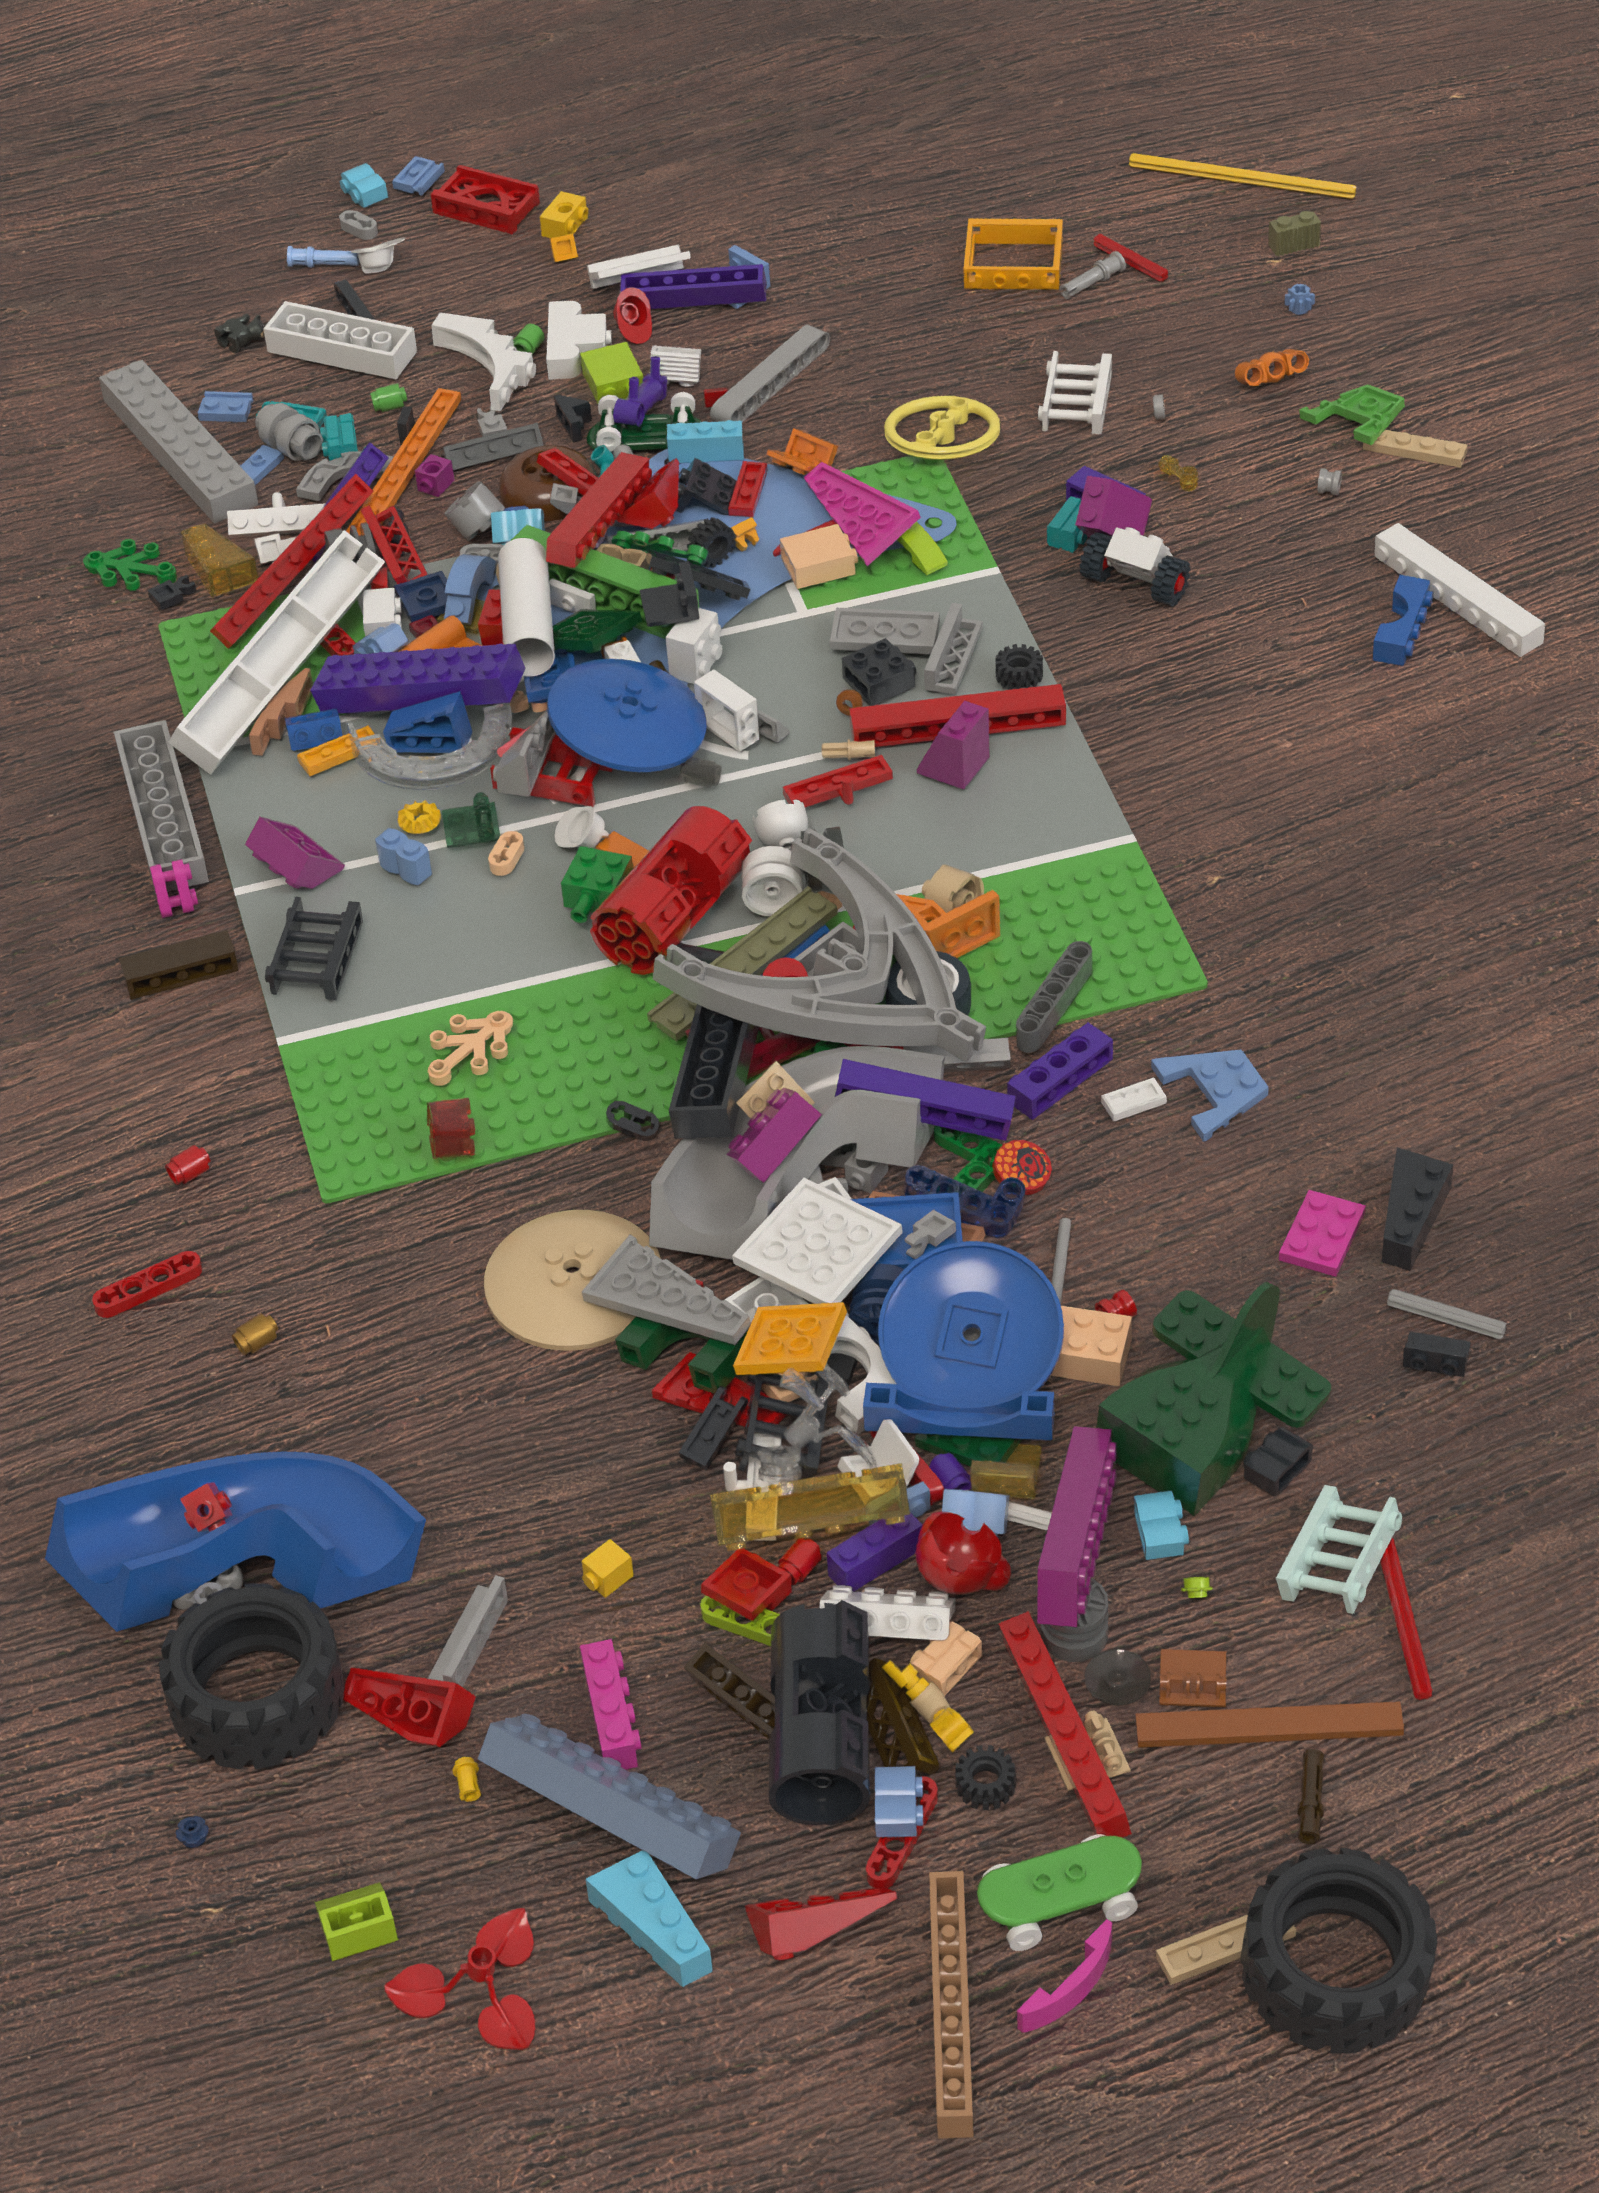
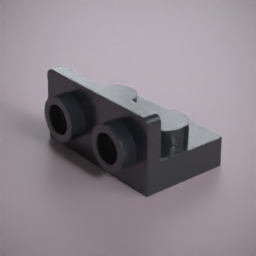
[1403,1331,1471,1377]

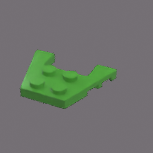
[1299,384,1405,445]

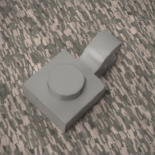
[905,1210,956,1259]

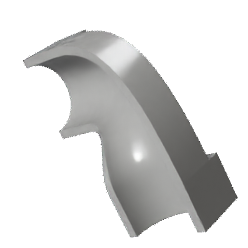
[649,1046,945,1260]

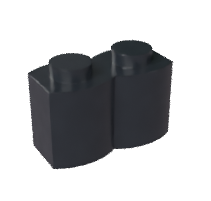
[1243,1427,1313,1497]

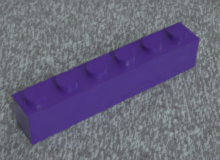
[620,264,767,309]
[835,1059,1016,1141]

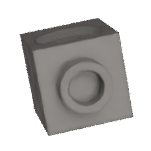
[844,1148,888,1194]

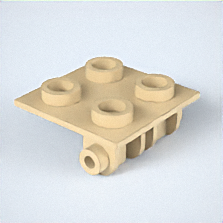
[736,1061,815,1119]
[1045,1711,1131,1791]

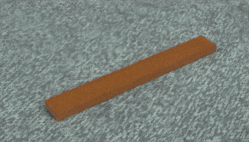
[1135,1702,1404,1748]

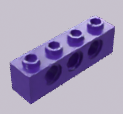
[1007,1023,1113,1120]

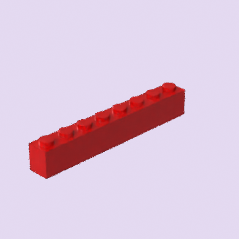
[546,452,652,568]
[849,684,1066,747]
[999,1611,1132,1838]

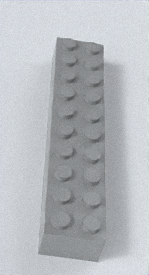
[99,360,258,524]

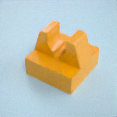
[549,234,578,262]
[731,517,759,552]

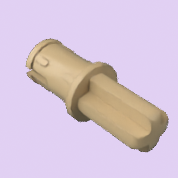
[822,739,875,761]

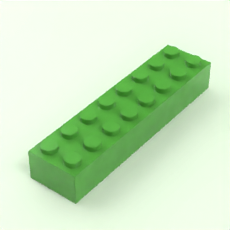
[510,525,700,639]

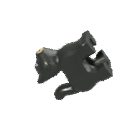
[214,314,265,354]

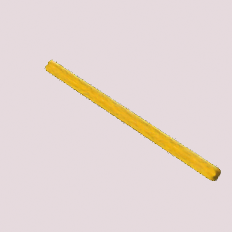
[1129,153,1356,199]

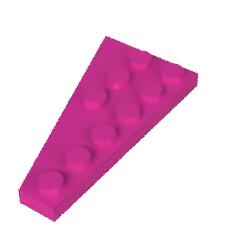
[804,462,921,566]

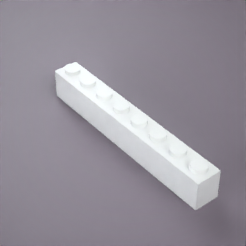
[1374,523,1545,657]

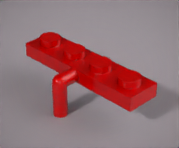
[782,755,893,807]

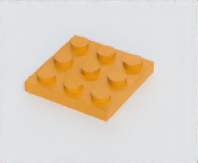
[733,1302,847,1375]

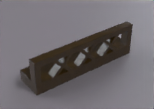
[866,1657,941,1775]

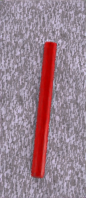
[1380,1538,1432,1700]

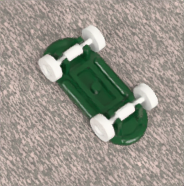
[586,392,702,451]

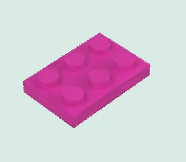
[1279,1190,1366,1277]

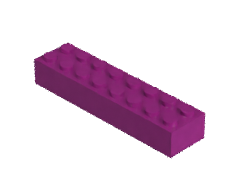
[1037,1426,1117,1627]

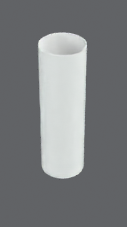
[498,538,555,677]

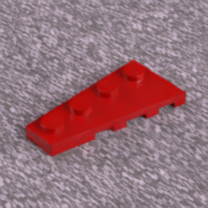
[652,1352,787,1427]

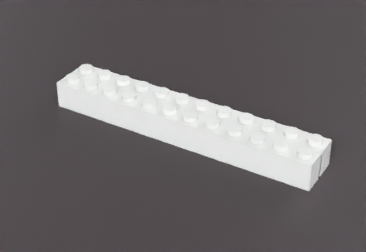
[168,530,385,775]

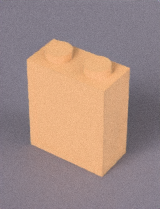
[780,524,858,589]

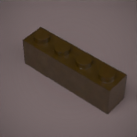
[119,930,239,1000]

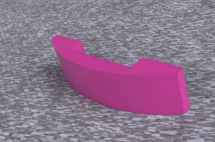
[1017,1919,1112,2033]

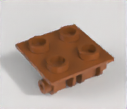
[1159,1649,1226,1707]

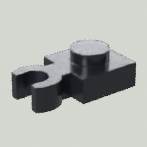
[147,575,197,611]

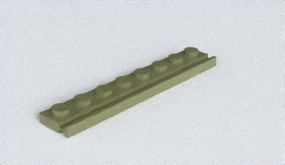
[647,886,838,1042]

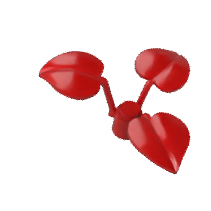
[384,1908,535,2050]

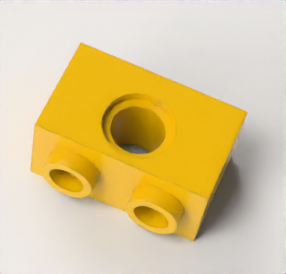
[540,191,589,238]

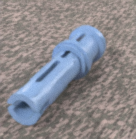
[287,246,359,268]

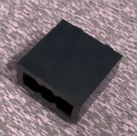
[841,638,917,706]

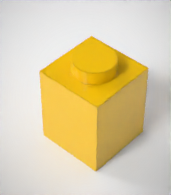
[582,1539,634,1598]

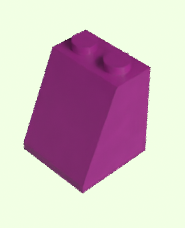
[1075,476,1152,538]
[916,701,990,789]

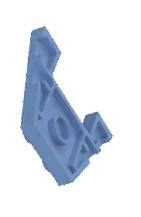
[1151,1050,1269,1142]

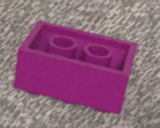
[245,817,345,889]

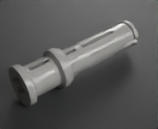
[1060,251,1126,299]

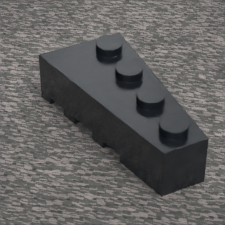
[1382,1147,1454,1271]

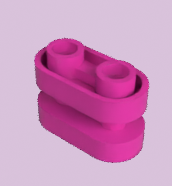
[150,859,198,918]

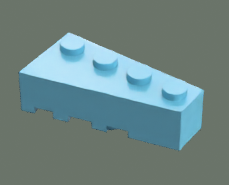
[585,1850,713,1987]

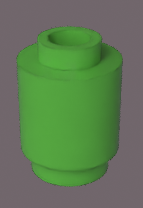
[513,324,545,355]
[370,383,408,413]

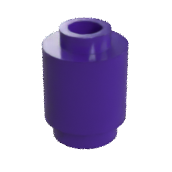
[929,1453,972,1491]

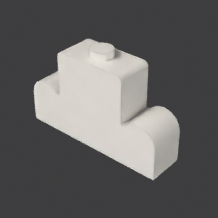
[546,301,612,380]

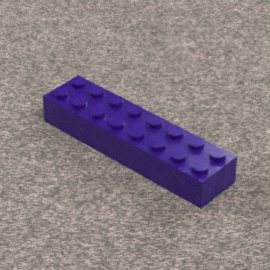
[310,644,526,714]

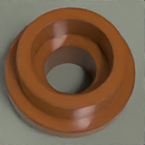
[836,689,863,716]

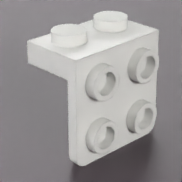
[837,1419,919,1509]

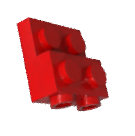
[701,1547,792,1621]

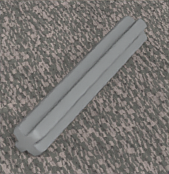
[1387,1289,1506,1339]

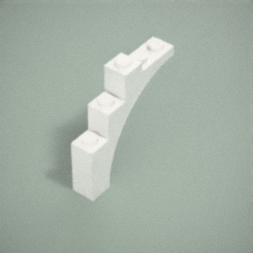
[432,313,536,411]

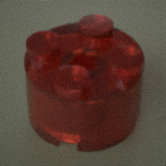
[427,1097,475,1159]

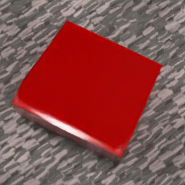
[703,387,728,407]
[370,567,390,589]

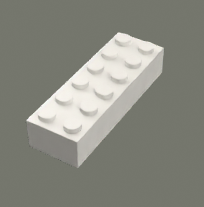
[264,301,417,379]

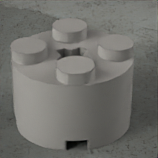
[444,481,505,541]

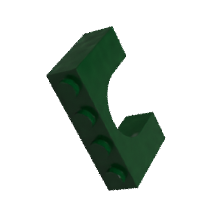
[615,1316,749,1394]

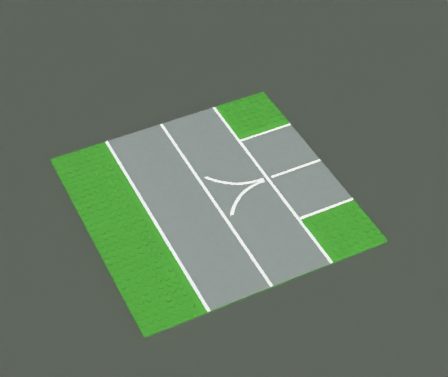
[158,456,1208,1204]

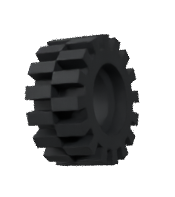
[687,517,736,568]
[995,644,1043,690]
[955,1745,1016,1810]

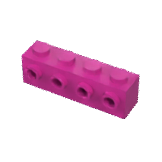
[580,1639,642,1770]

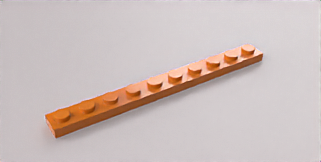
[346,388,462,536]

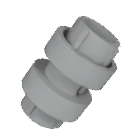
[255,403,323,461]

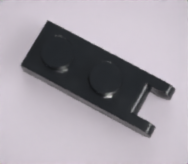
[678,1386,748,1471]

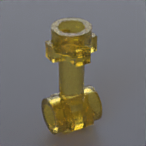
[1158,455,1198,491]

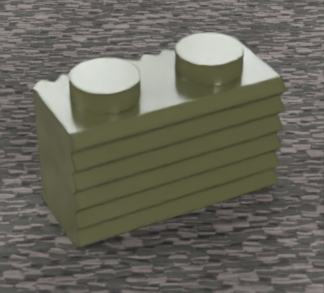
[1268,211,1321,256]

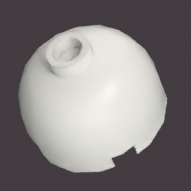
[752,800,808,850]

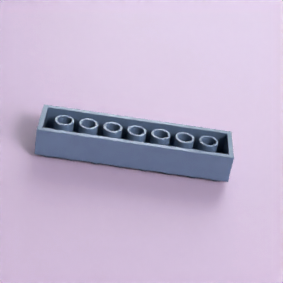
[477,1714,741,1879]

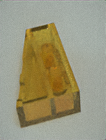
[181,523,258,597]

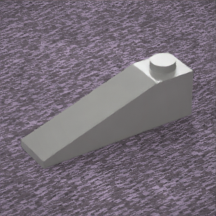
[493,710,556,797]

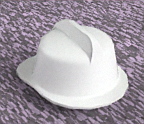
[351,238,405,274]
[554,806,609,848]

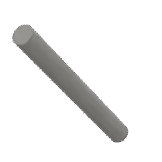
[1051,1218,1071,1305]

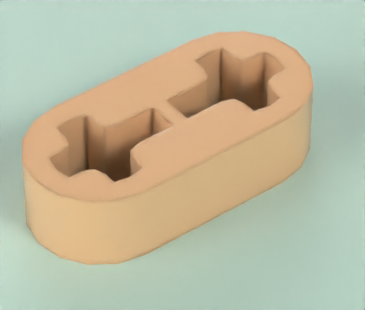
[488,831,525,876]

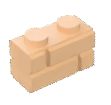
[910,1621,982,1696]

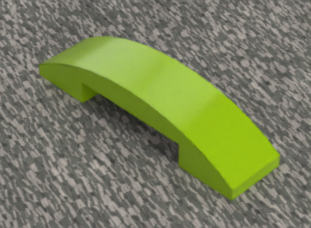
[897,521,948,575]

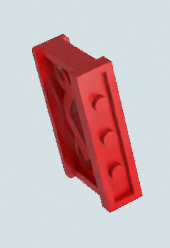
[431,165,540,234]

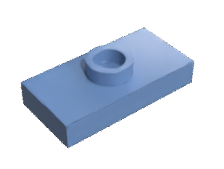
[240,445,284,485]

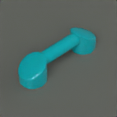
[590,445,614,478]

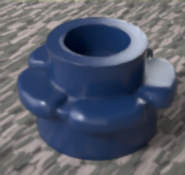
[176,1816,209,1848]

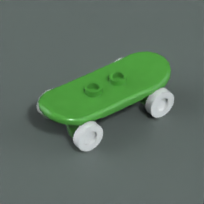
[977,1834,1142,1951]

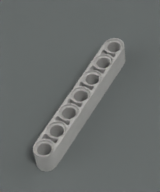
[710,325,830,422]

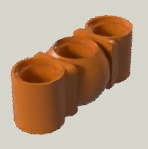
[1235,349,1309,386]

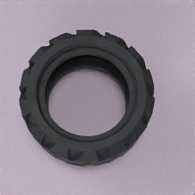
[159,1584,345,1769]
[1240,1848,1438,2053]

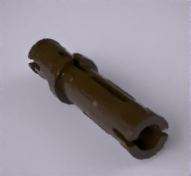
[1297,1749,1324,1844]

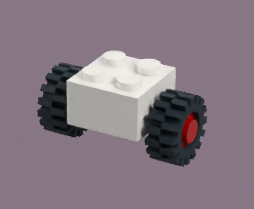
[1079,527,1191,606]

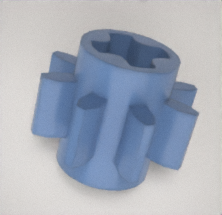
[1285,284,1315,315]

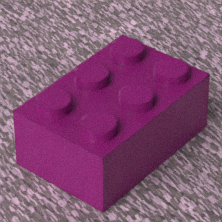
[726,1087,822,1183]

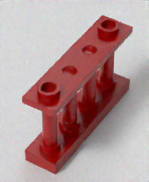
[490,727,613,807]

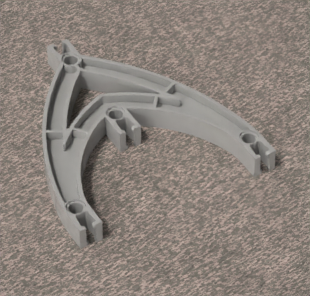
[653,828,986,1062]

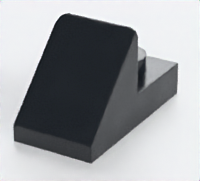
[554,395,592,443]

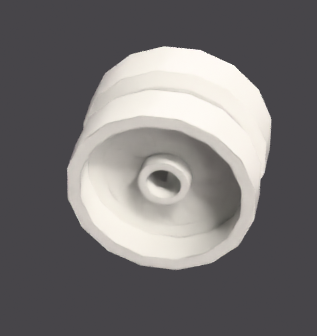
[741,846,803,916]

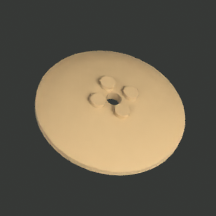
[484,1210,661,1351]

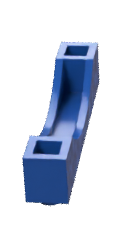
[863,1382,1055,1440]

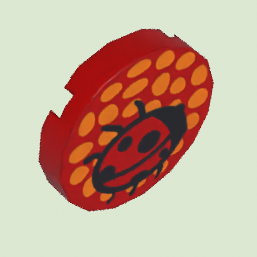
[992,1140,1052,1195]

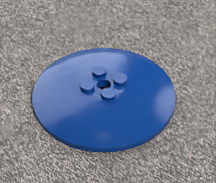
[547,659,707,772]
[878,1241,1064,1403]

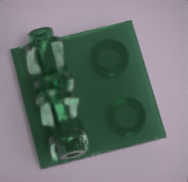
[441,792,500,848]

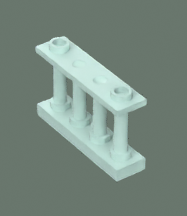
[1276,1485,1402,1614]

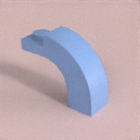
[444,554,496,625]

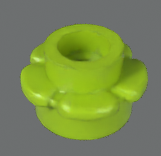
[1181,1577,1213,1598]

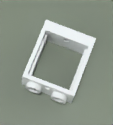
[694,669,759,752]

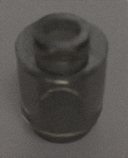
[680,757,722,788]

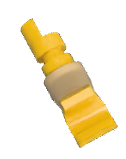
[882,1660,974,1753]

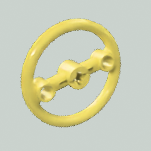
[884,396,1000,460]

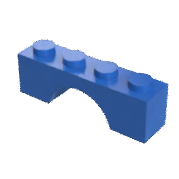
[1373,575,1434,666]

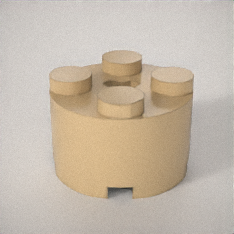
[922,865,984,913]

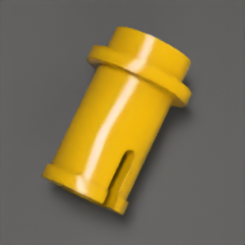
[452,1757,481,1802]

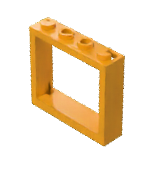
[964,219,1063,290]

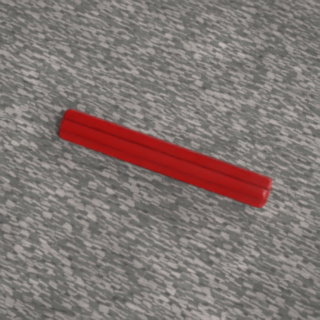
[1093,234,1168,282]

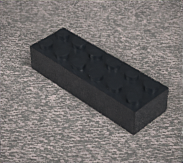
[669,1004,759,1139]

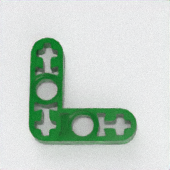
[934,1126,1002,1208]

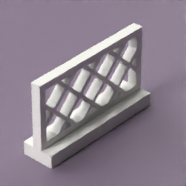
[587,245,691,289]

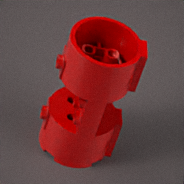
[590,806,753,975]

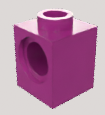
[415,454,454,497]

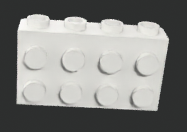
[819,1585,956,1640]

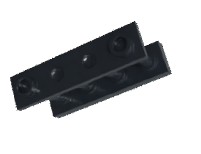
[265,897,363,1000]
[735,1370,832,1487]

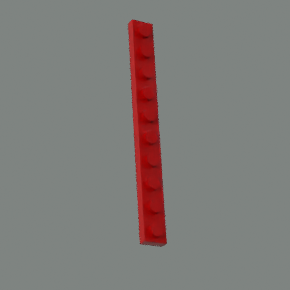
[210,474,374,649]

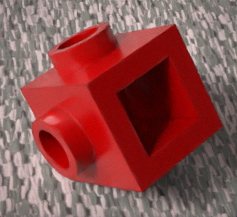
[180,1482,232,1532]

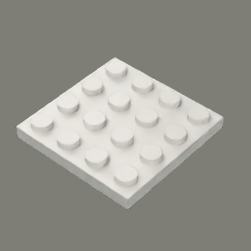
[732,1178,903,1304]

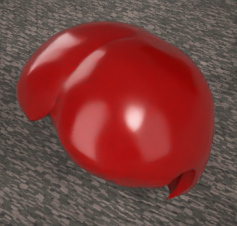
[915,1511,1011,1595]

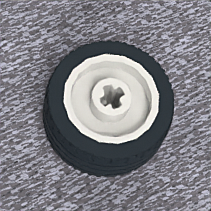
[886,951,971,1016]

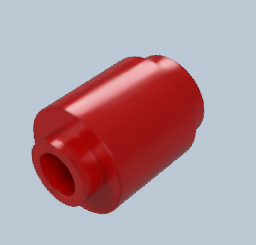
[165,1145,211,1185]
[777,1538,822,1585]

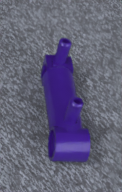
[613,356,667,427]

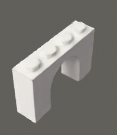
[791,1313,896,1436]

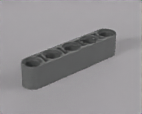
[1016,941,1092,1053]

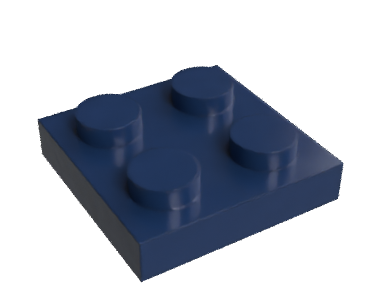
[394,570,448,623]

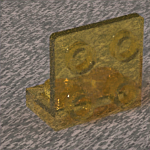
[971,1444,1042,1499]

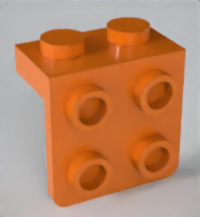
[766,428,838,475]

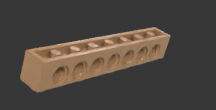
[929,1871,974,2139]

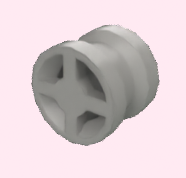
[1317,468,1342,496]

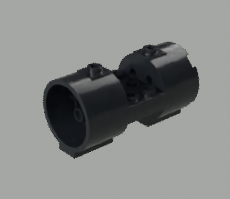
[768,1600,870,1825]

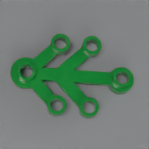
[611,531,708,567]
[83,539,177,591]

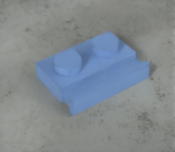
[392,156,445,196]
[198,391,254,422]

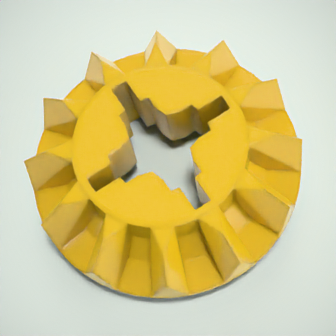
[397,800,441,834]

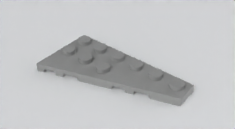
[581,1235,751,1345]

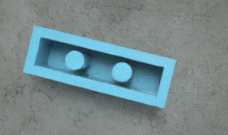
[667,420,744,463]

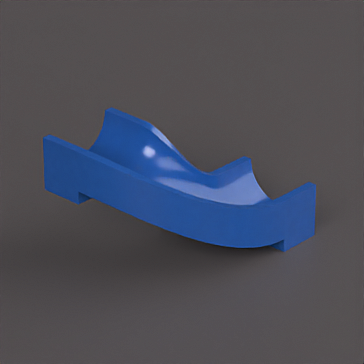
[45,1452,426,1632]

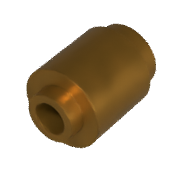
[231,1313,279,1355]

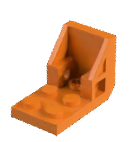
[896,890,1000,959]

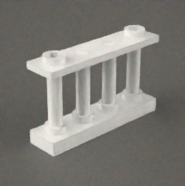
[1038,351,1112,434]

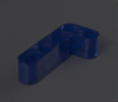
[904,1165,1026,1238]

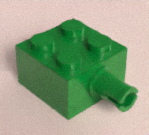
[561,846,633,923]

